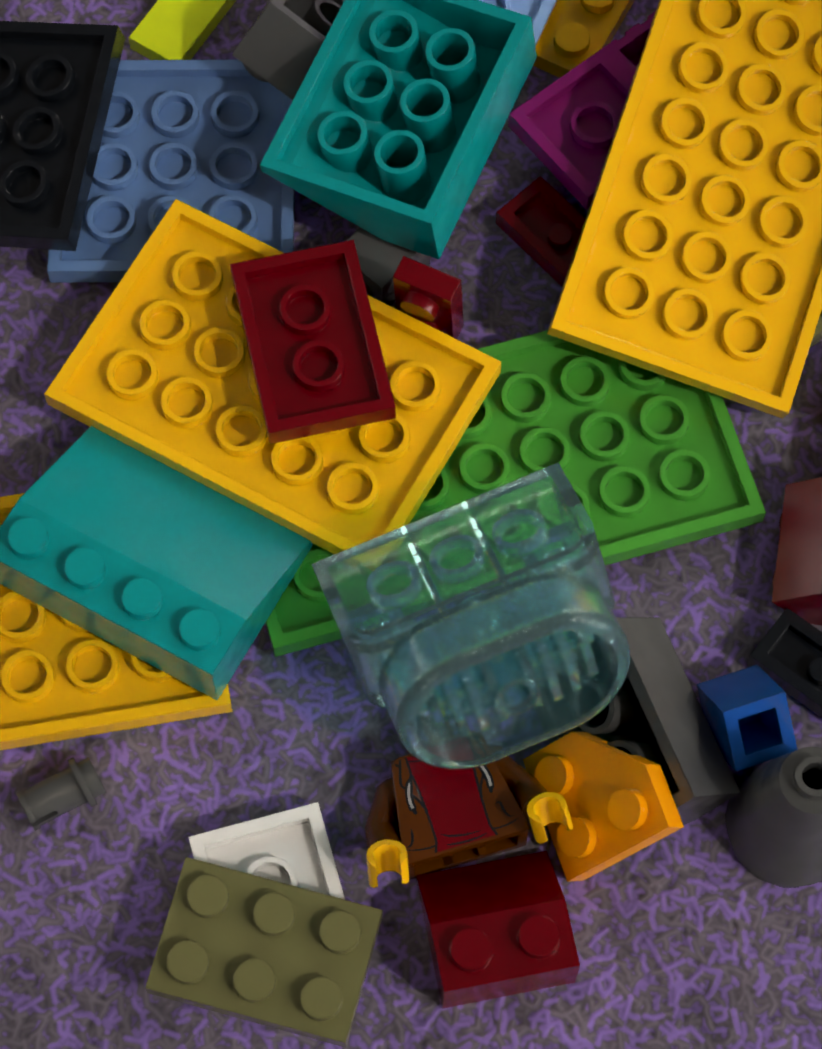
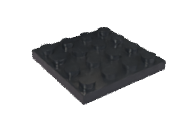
[0,21,125,251]

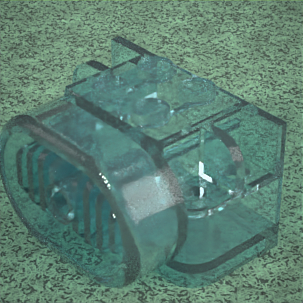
[311,463,630,769]

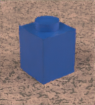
[696,665,798,771]

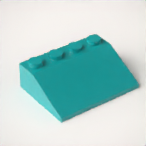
[260,0,537,259]
[0,426,313,701]

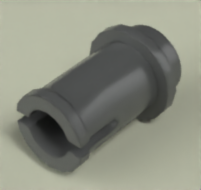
[16,757,106,831]

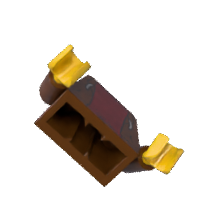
[365,712,573,888]

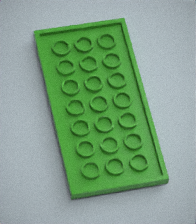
[265,330,766,657]

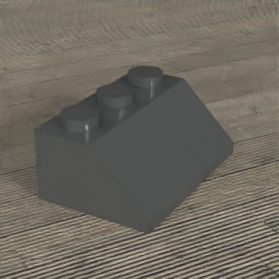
[522,617,740,825]

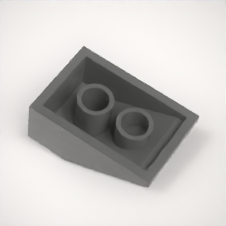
[232,0,344,101]

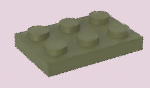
[145,857,383,1048]

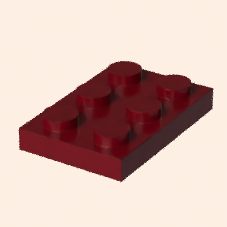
[230,240,396,444]

